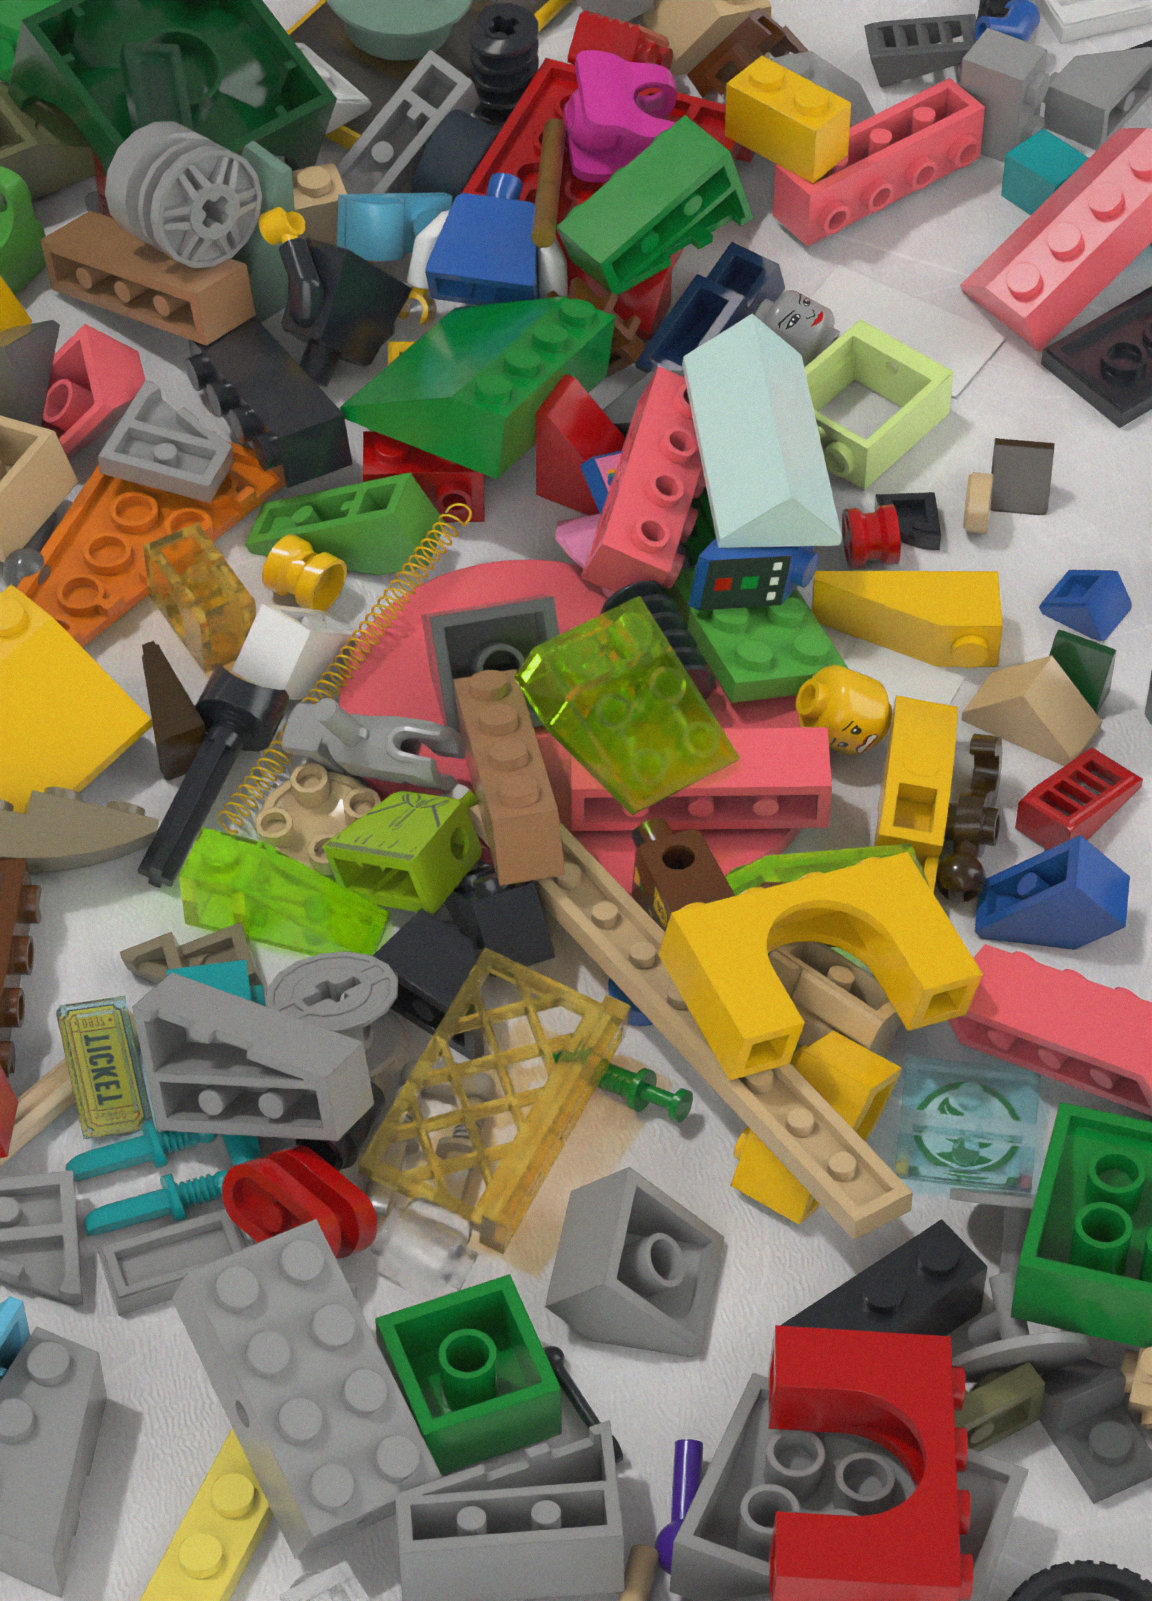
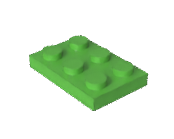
[663,566,849,703]

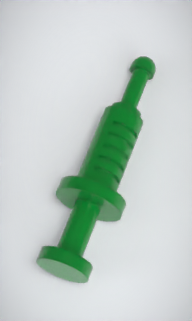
[549,1048,693,1123]

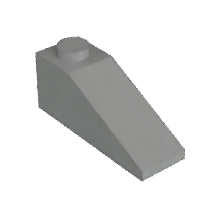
[336,50,480,194]

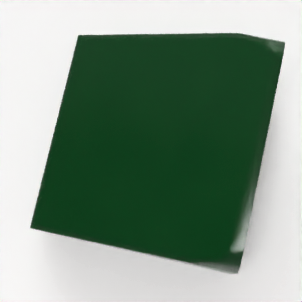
[1049,629,1117,714]

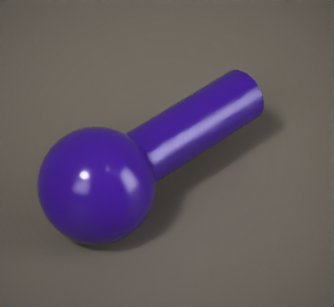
[655,1439,703,1575]

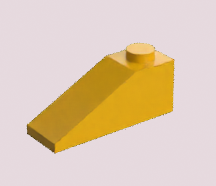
[811,571,1003,668]

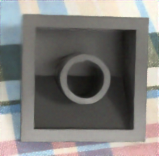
[421,594,573,734]

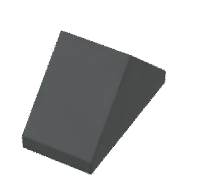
[0,320,60,427]

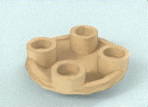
[255,763,381,876]

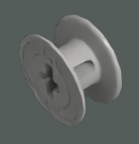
[265,951,405,1077]

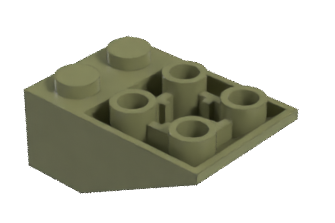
[0,82,105,206]

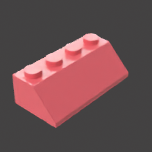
[960,128,1152,352]

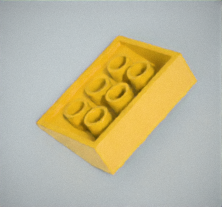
[0,584,153,814]

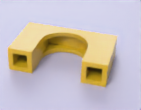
[658,852,983,1081]

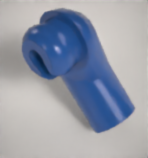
[974,0,1040,42]

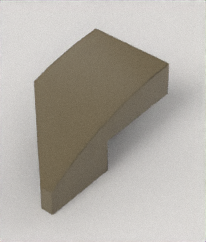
[120,922,263,986]

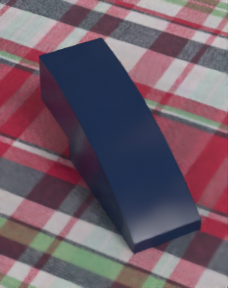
[635,242,785,374]

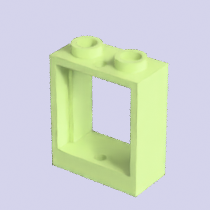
[804,319,954,490]

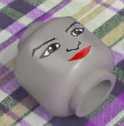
[755,290,840,368]

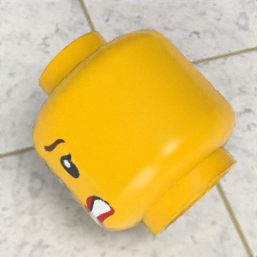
[796,665,893,755]

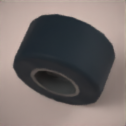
[410,109,500,204]

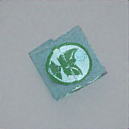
[894,1056,1041,1194]

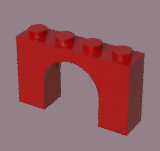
[768,1325,973,1601]

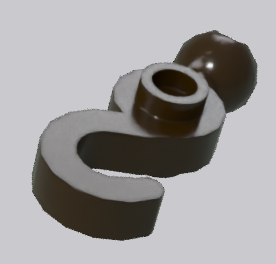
[936,733,1003,903]

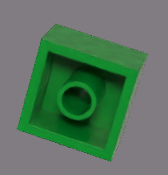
[375,1274,562,1475]

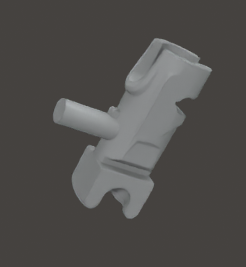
[281,698,466,791]

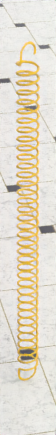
[207,503,472,845]

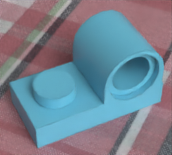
[337,192,452,261]

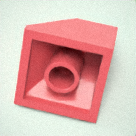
[41,324,145,460]

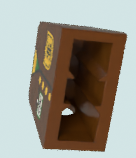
[631,818,736,931]

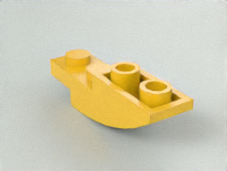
[872,695,958,894]

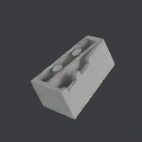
[395,1420,625,1601]

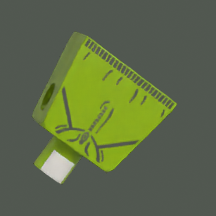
[322,783,482,915]

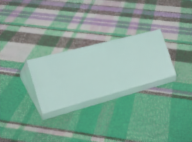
[682,314,842,548]

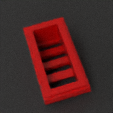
[1015,747,1143,850]

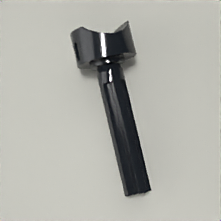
[137,664,290,888]

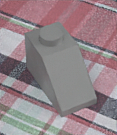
[1042,47,1152,151]

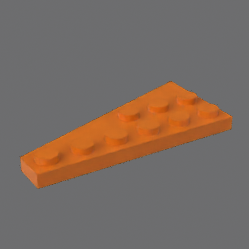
[17,441,284,648]

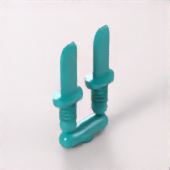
[65,1120,262,1236]

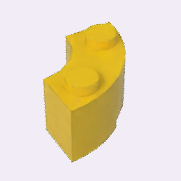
[730,1030,902,1225]

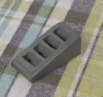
[864,14,977,87]

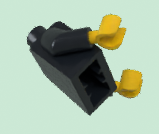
[258,207,412,387]

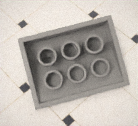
[669,1373,1029,1601]

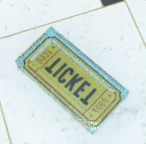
[56,996,154,1140]

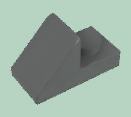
[1039,1358,1152,1504]

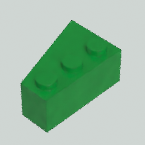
[556,115,754,296]

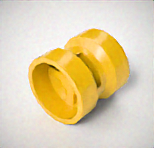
[262,534,347,612]

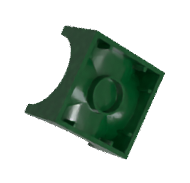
[8,0,337,175]

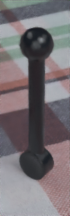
[543,1345,623,1464]

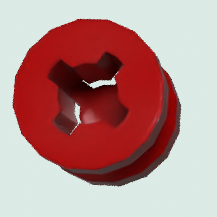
[842,504,901,568]

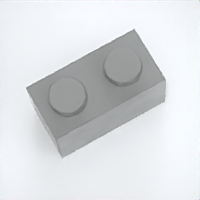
[960,28,1050,163]

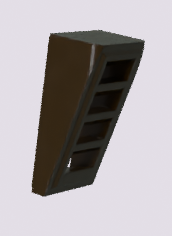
[142,640,206,780]

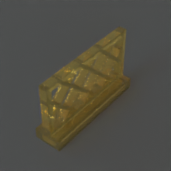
[358,947,631,1254]

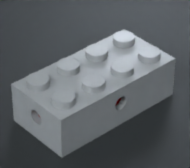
[172,1219,442,1559]

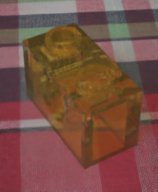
[143,523,256,674]

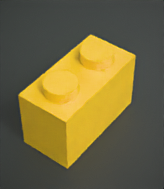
[725,55,851,184]

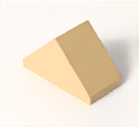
[961,656,1102,766]

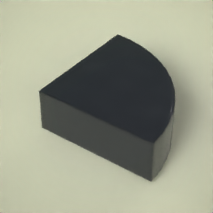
[874,492,941,550]

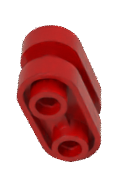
[222,1145,377,1259]

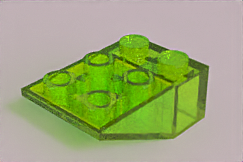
[514,596,740,816]

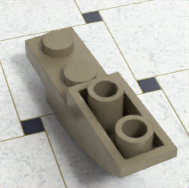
[0,787,160,873]

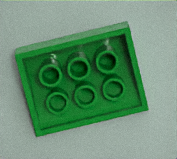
[340,296,616,479]
[1010,1102,1152,1349]

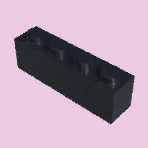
[185,316,353,489]

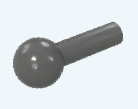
[2,512,56,588]

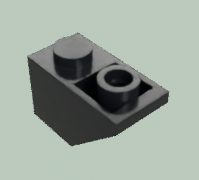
[444,866,556,977]

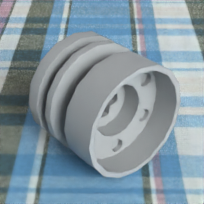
[105,122,262,268]

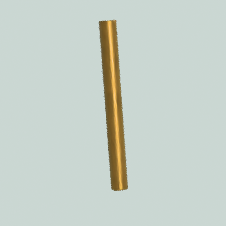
[531,118,566,248]

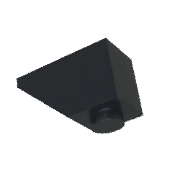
[373,908,484,1063]

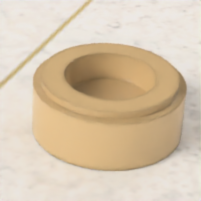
[963,472,994,534]

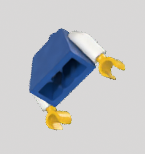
[398,173,568,325]

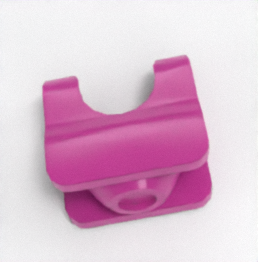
[563,50,678,183]

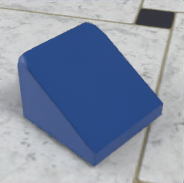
[1039,570,1132,641]

